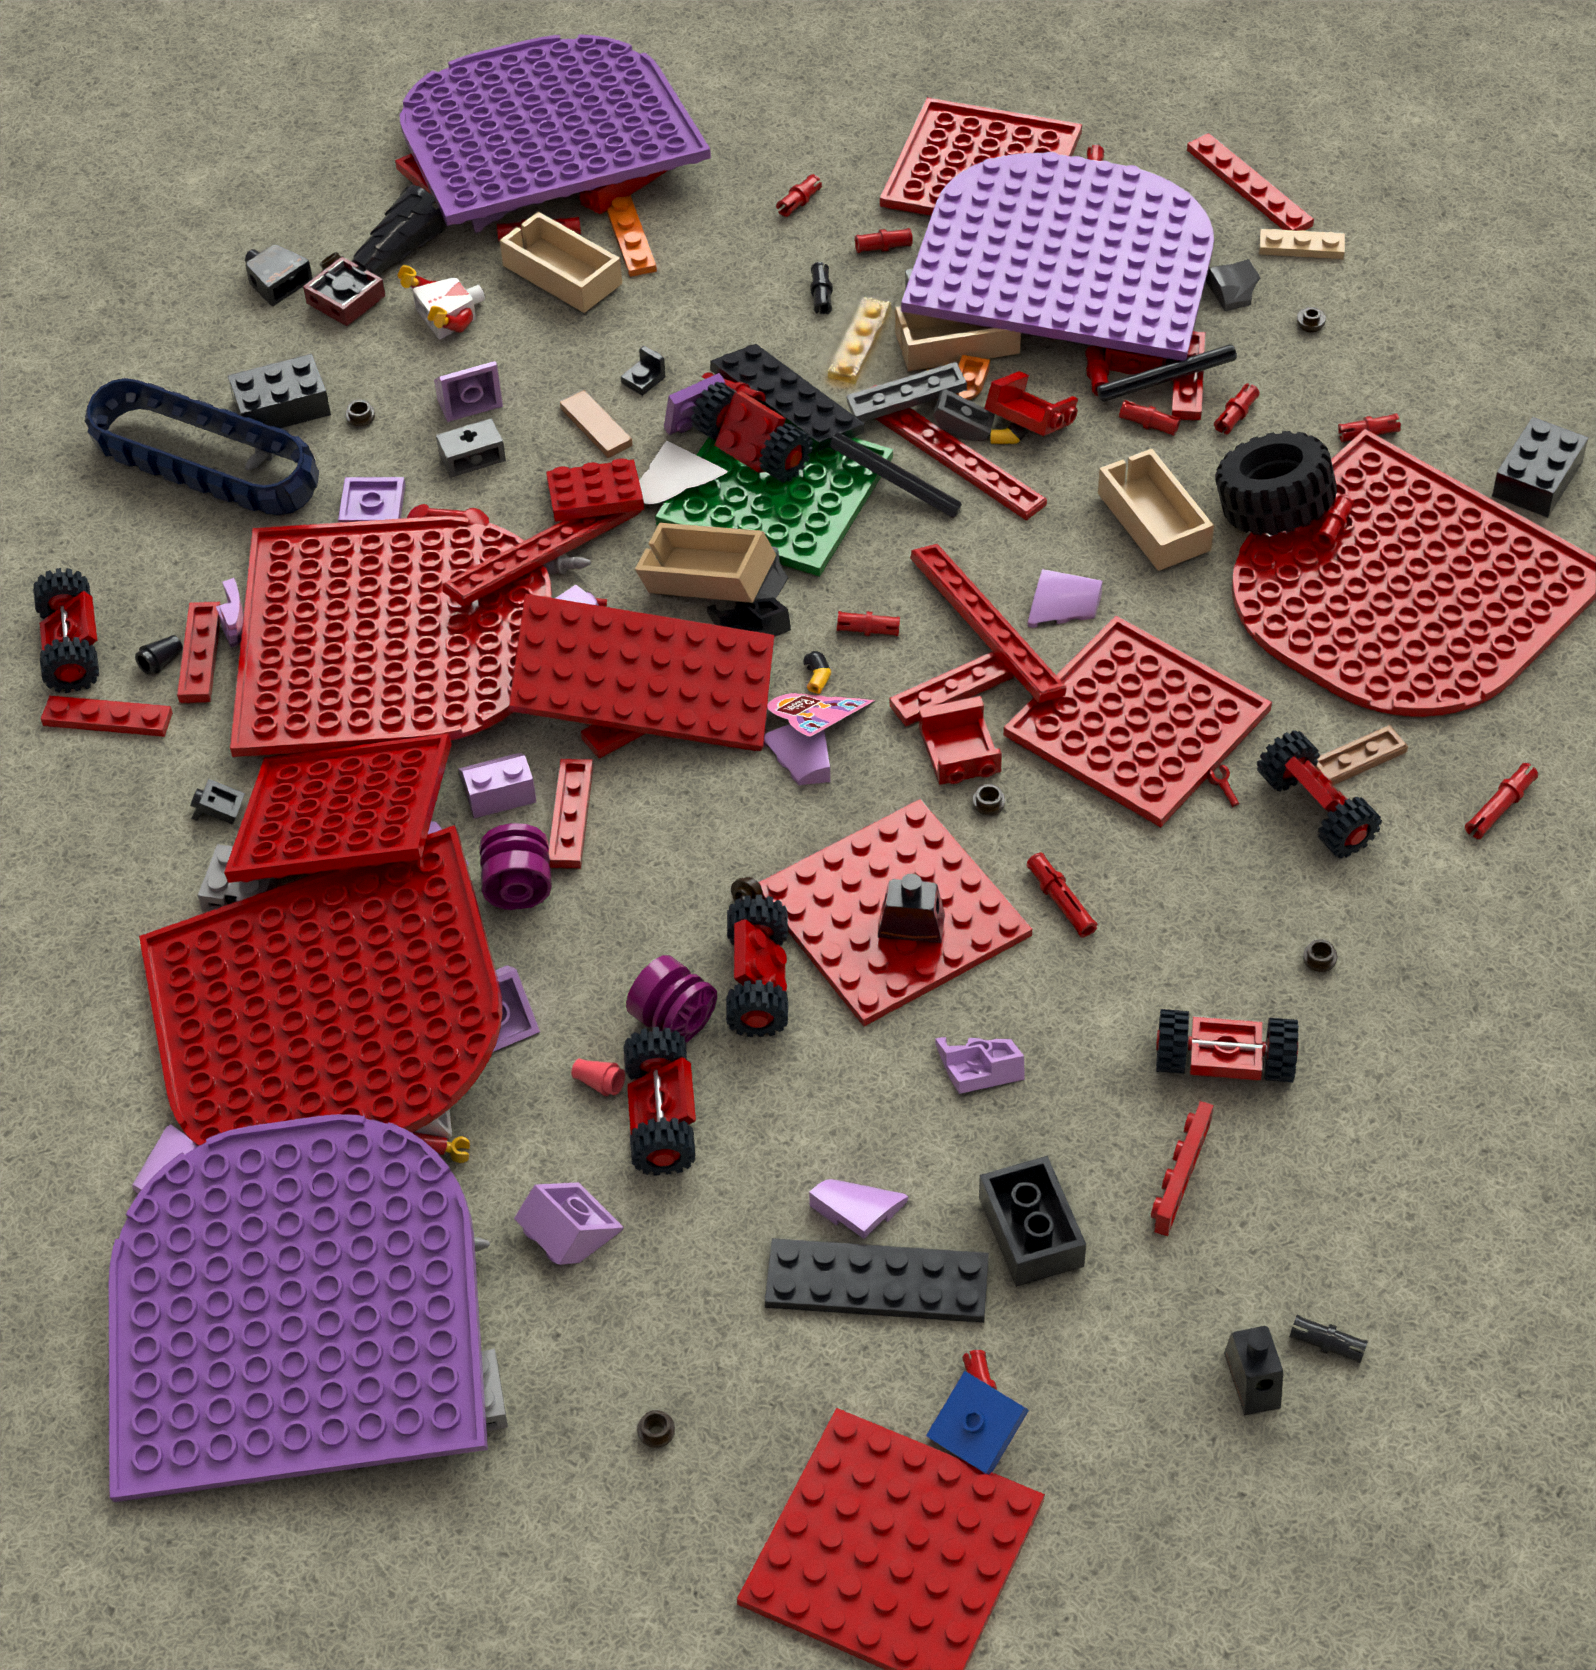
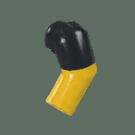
[990,422,1029,444]
[803,651,831,694]

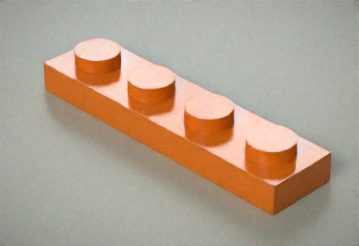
[606,195,657,277]

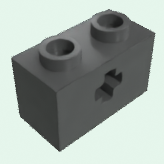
[436,418,506,478]

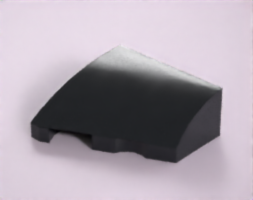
[707,597,791,637]

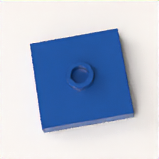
[926,1371,1029,1475]

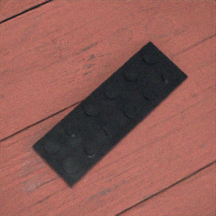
[710,344,865,452]
[765,1238,989,1323]

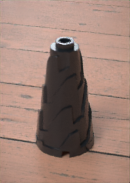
[351,185,447,276]

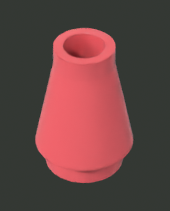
[571,1058,625,1096]

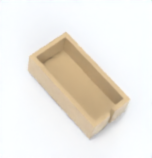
[500,212,622,313]
[895,306,1021,371]
[1098,449,1214,571]
[635,523,776,603]

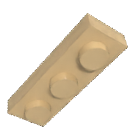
[1259,229,1345,259]

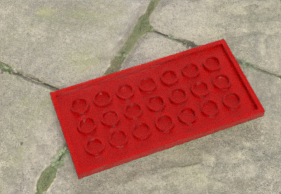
[508,593,774,751]

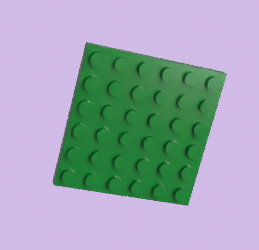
[655,437,893,577]

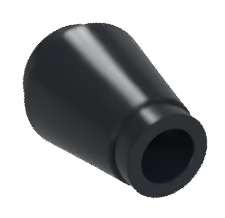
[135,635,183,674]

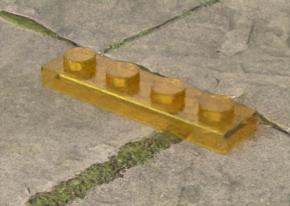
[828,297,891,384]

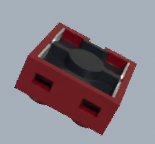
[303,257,386,326]

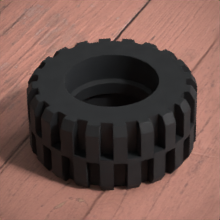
[1215,431,1337,535]

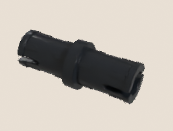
[810,262,833,314]
[1289,1315,1368,1363]

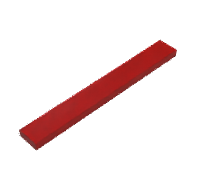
[871,385,1047,521]
[442,510,642,607]
[910,544,1067,703]

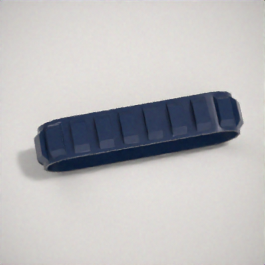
[84,378,319,515]

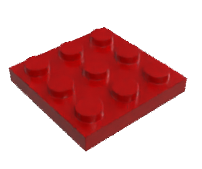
[546,458,645,522]

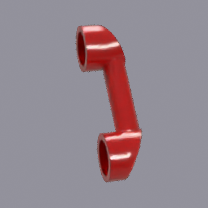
[407,504,490,526]

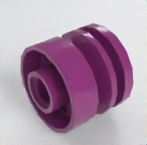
[479,823,552,910]
[626,955,718,1043]

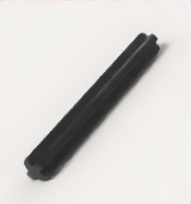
[1097,344,1237,402]
[829,432,962,517]

